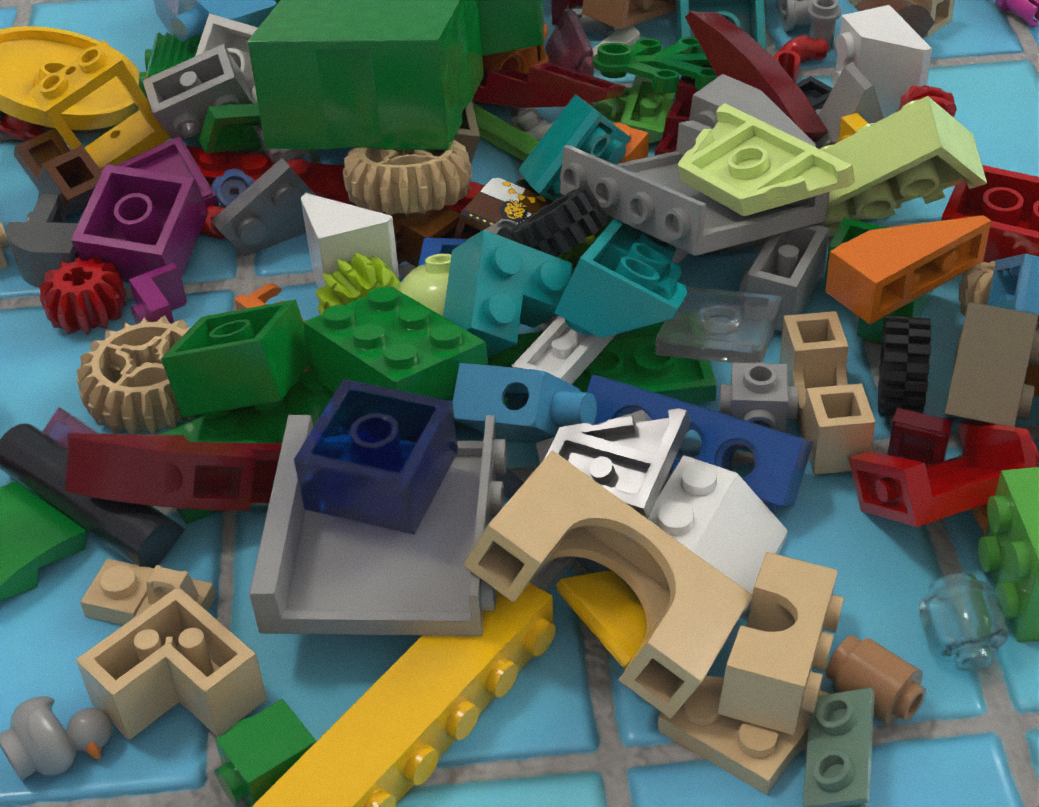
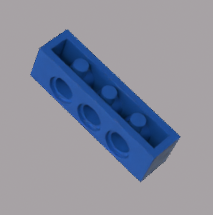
[587,375,814,513]

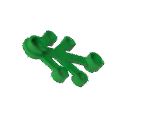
[592,37,717,93]

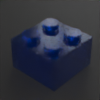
[294,379,458,535]

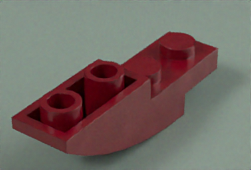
[64,433,282,511]

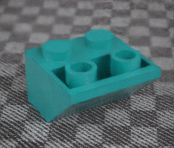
[518,94,631,201]

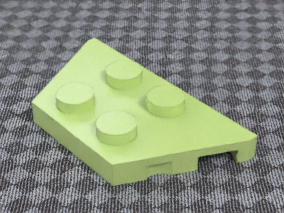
[677,103,855,216]

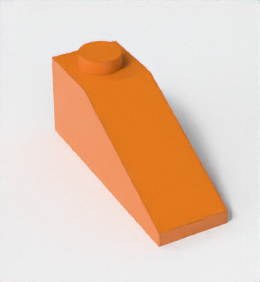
[825,215,991,324]

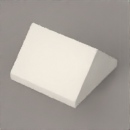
[301,193,400,288]

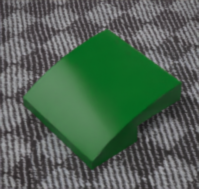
[0,481,87,602]

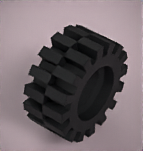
[510,185,609,257]
[877,315,931,414]

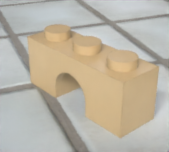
[779,311,876,475]
[718,552,844,735]

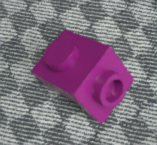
[129,263,187,324]

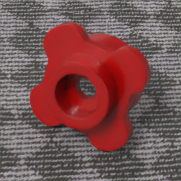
[0,113,46,141]

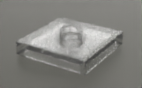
[655,287,782,363]

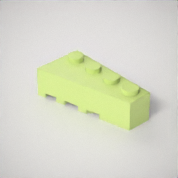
[816,96,987,237]

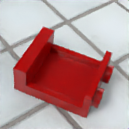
[848,420,1039,527]

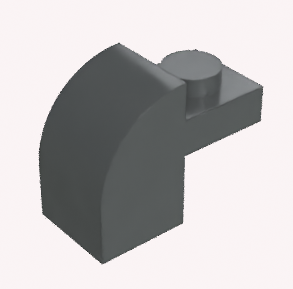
[7,193,79,288]

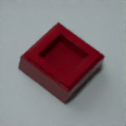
[887,408,953,467]

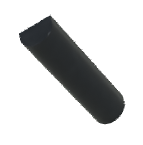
[0,423,185,568]

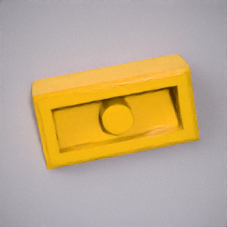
[555,571,647,669]

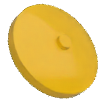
[0,26,140,130]

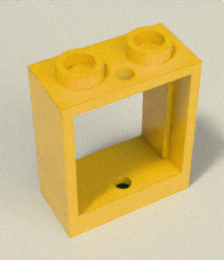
[29,40,171,171]

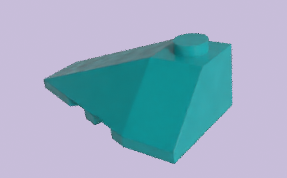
[554,218,688,338]

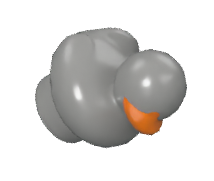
[0,696,112,781]

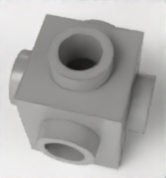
[719,362,798,447]

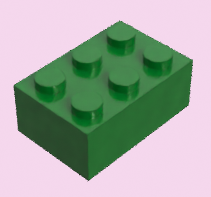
[303,286,488,440]

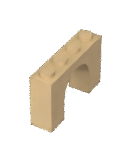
[463,450,752,719]

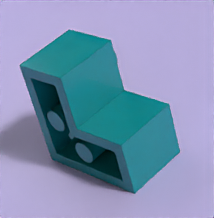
[443,230,572,359]

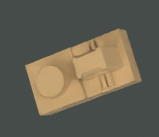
[80,559,216,625]

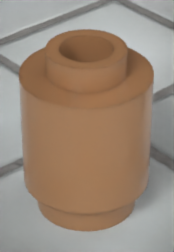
[826,635,926,725]

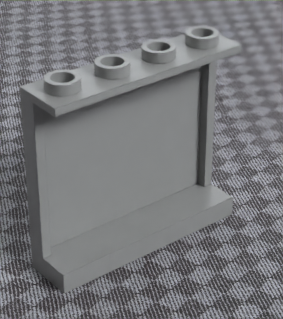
[560,120,830,256]
[249,415,507,636]

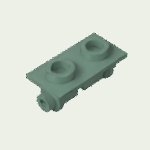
[803,687,875,807]

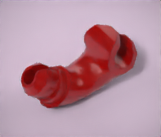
[774,34,828,83]

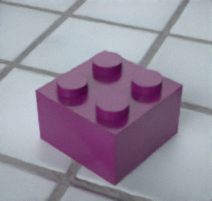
[71,164,209,280]

